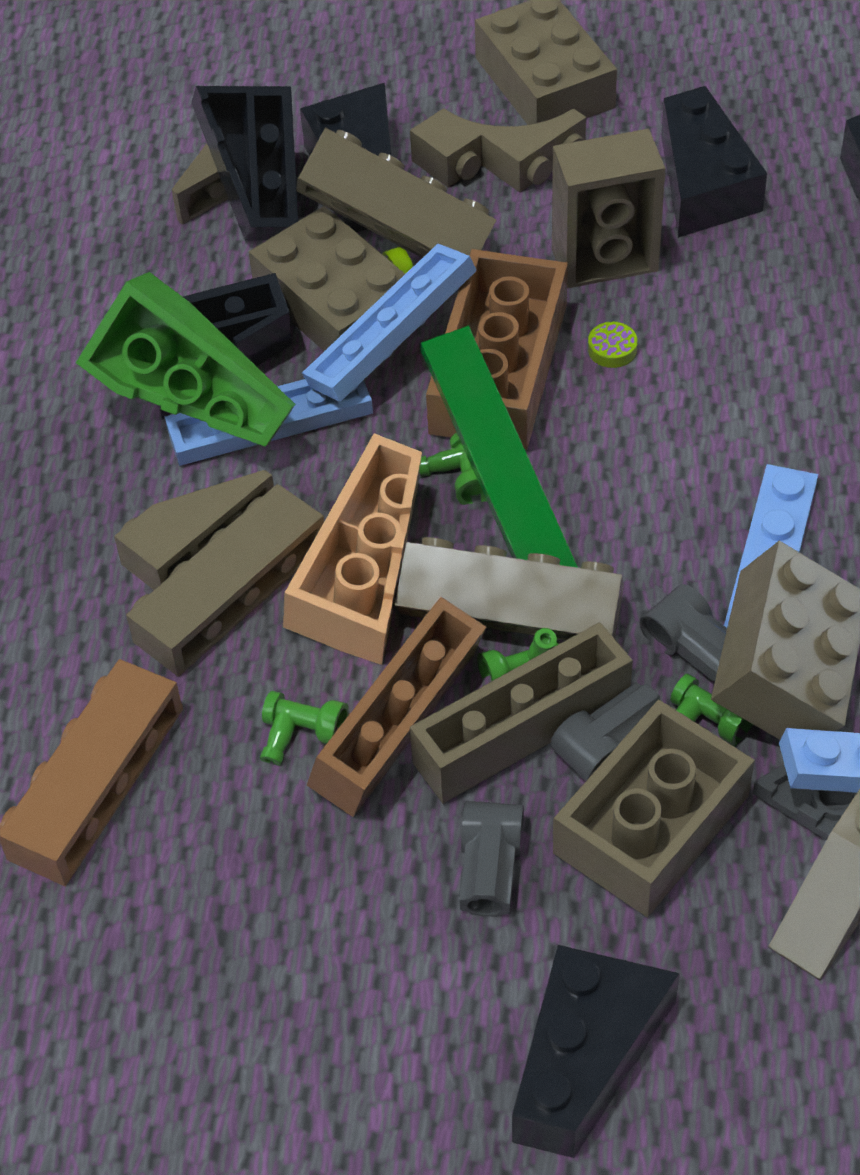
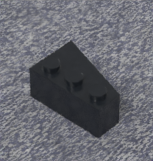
[300,82,391,232]
[191,86,298,241]
[661,86,767,238]
[158,273,292,419]
[512,945,680,1158]

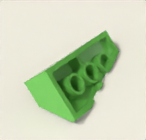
[76,272,296,447]

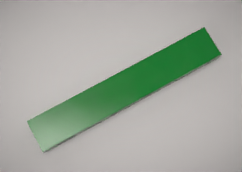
[421,325,578,568]

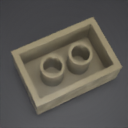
[475,0,617,125]
[552,128,665,289]
[249,206,405,351]
[711,540,860,739]
[553,699,755,918]

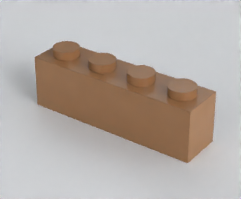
[307,596,486,817]
[0,659,183,887]

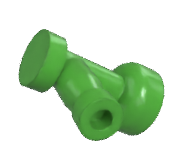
[420,432,487,505]
[477,628,558,681]
[670,674,754,747]
[260,691,349,766]

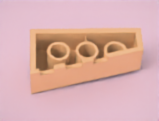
[283,433,422,665]

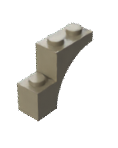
[410,108,586,193]

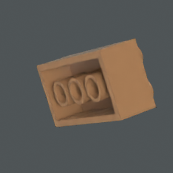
[426,249,568,450]

